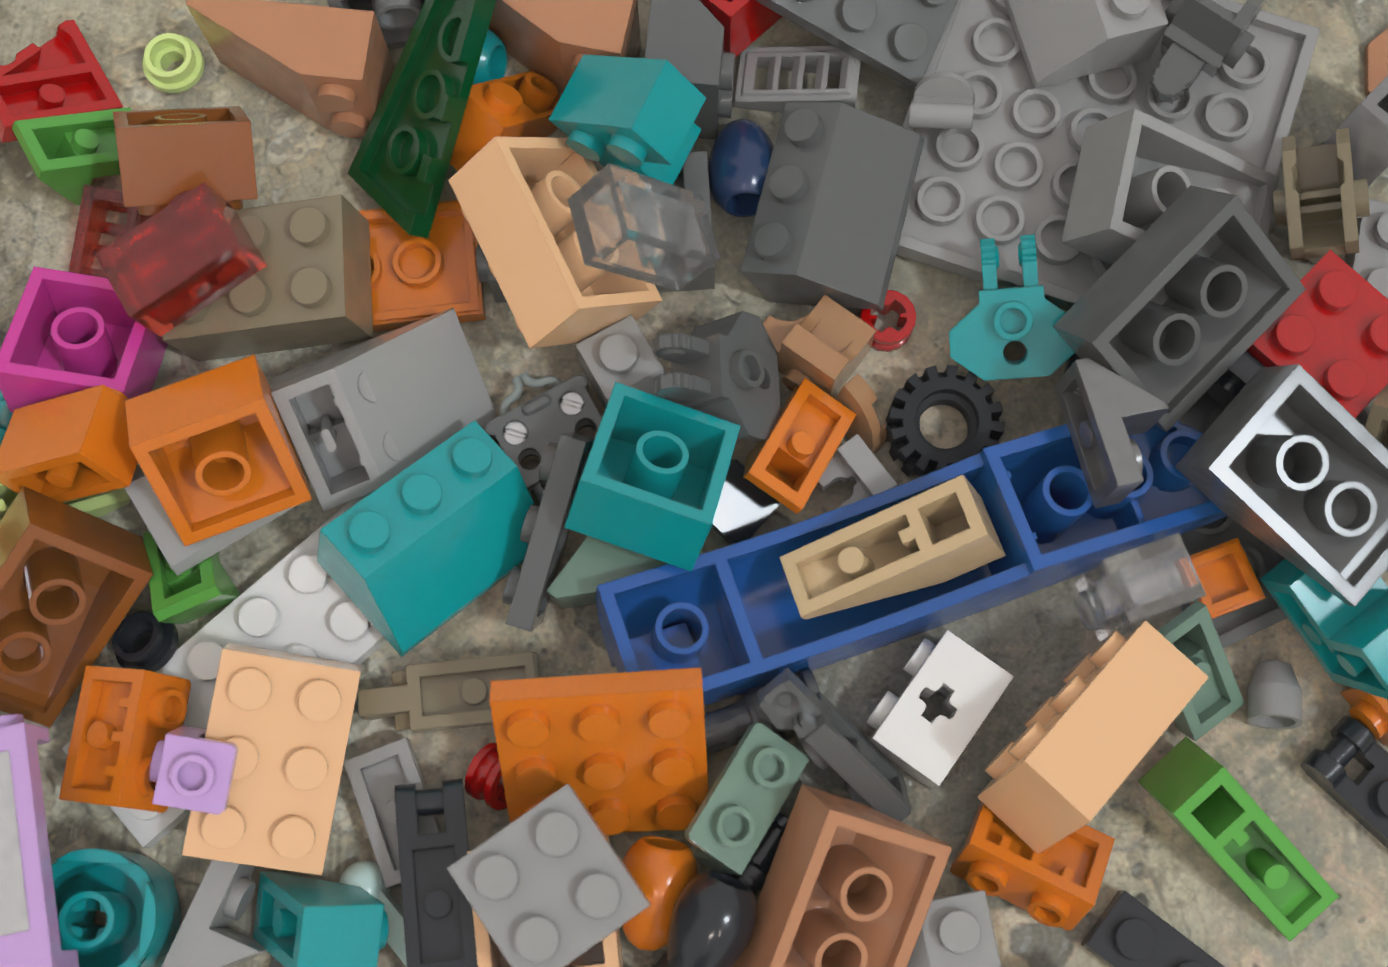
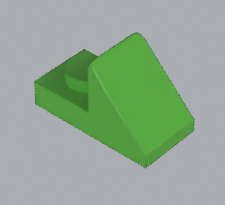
[12,107,132,205]
[143,531,241,625]

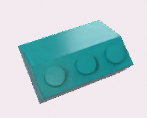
[317,420,535,657]

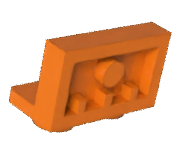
[58,665,191,813]
[950,801,1115,931]

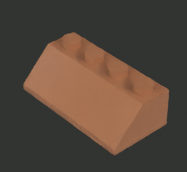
[733,784,952,967]

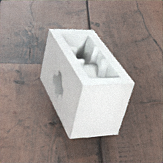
[866,630,1014,790]

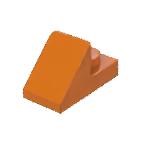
[744,378,857,514]

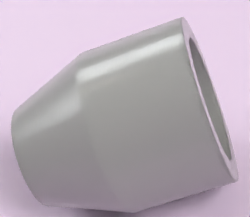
[1247,660,1302,729]

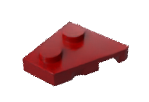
[0,19,123,143]

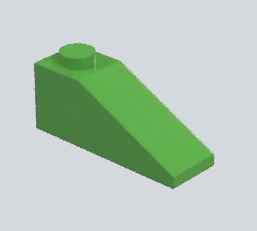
[1137,737,1339,942]

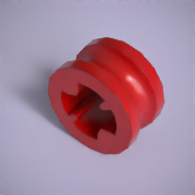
[859,290,916,352]
[465,742,507,811]

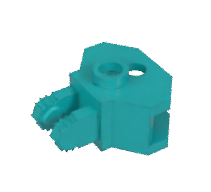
[949,234,1075,381]

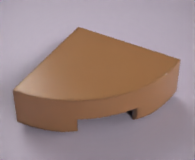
[835,374,887,454]

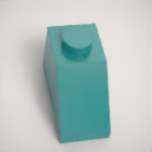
[253,871,389,967]

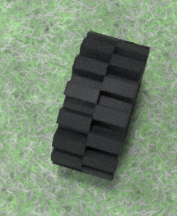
[885,365,1005,477]

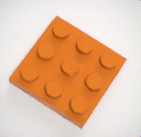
[489,667,709,835]

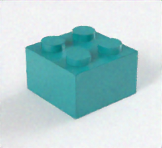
[564,382,741,572]

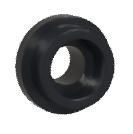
[112,612,179,672]

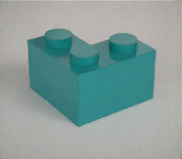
[549,54,706,195]
[1260,559,1388,700]

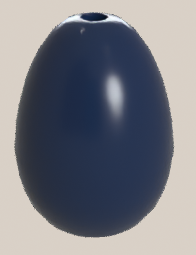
[708,119,774,217]

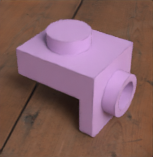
[149,725,238,814]

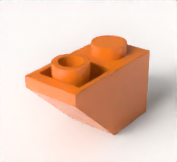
[450,70,561,171]

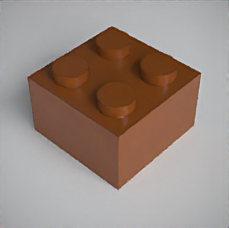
[113,106,258,216]

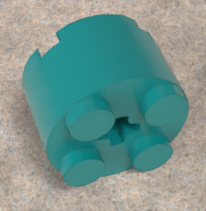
[51,848,181,967]

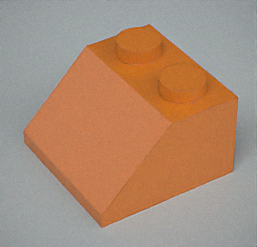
[125,354,312,546]

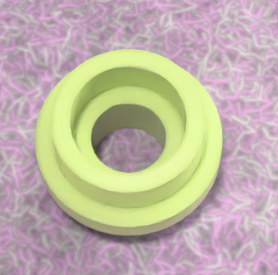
[142,33,205,93]

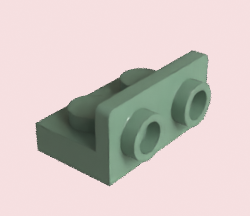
[684,723,810,875]

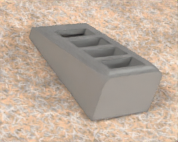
[734,45,861,113]

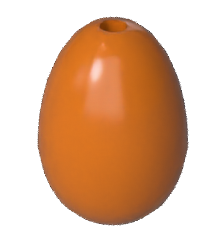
[622,836,698,951]

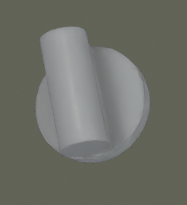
[909,72,975,130]

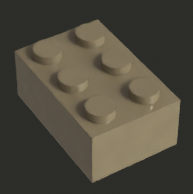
[162,194,373,362]

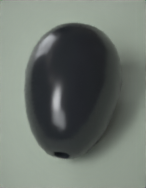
[667,870,757,967]

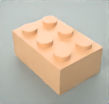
[448,136,662,349]
[977,620,1209,854]
[182,643,362,875]

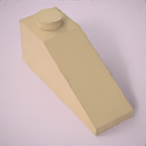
[779,475,1006,620]

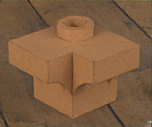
[763,295,876,398]

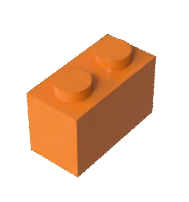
[0,384,138,502]

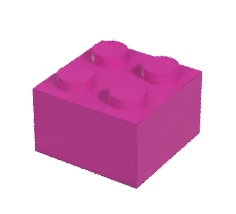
[0,266,168,413]

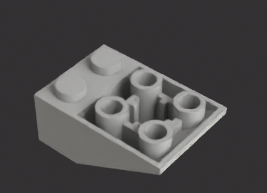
[271,307,498,511]

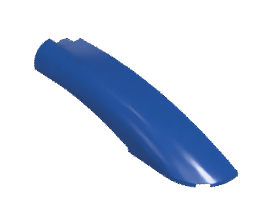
[596,419,1228,706]

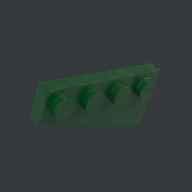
[347,0,496,238]

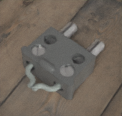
[485,372,602,503]

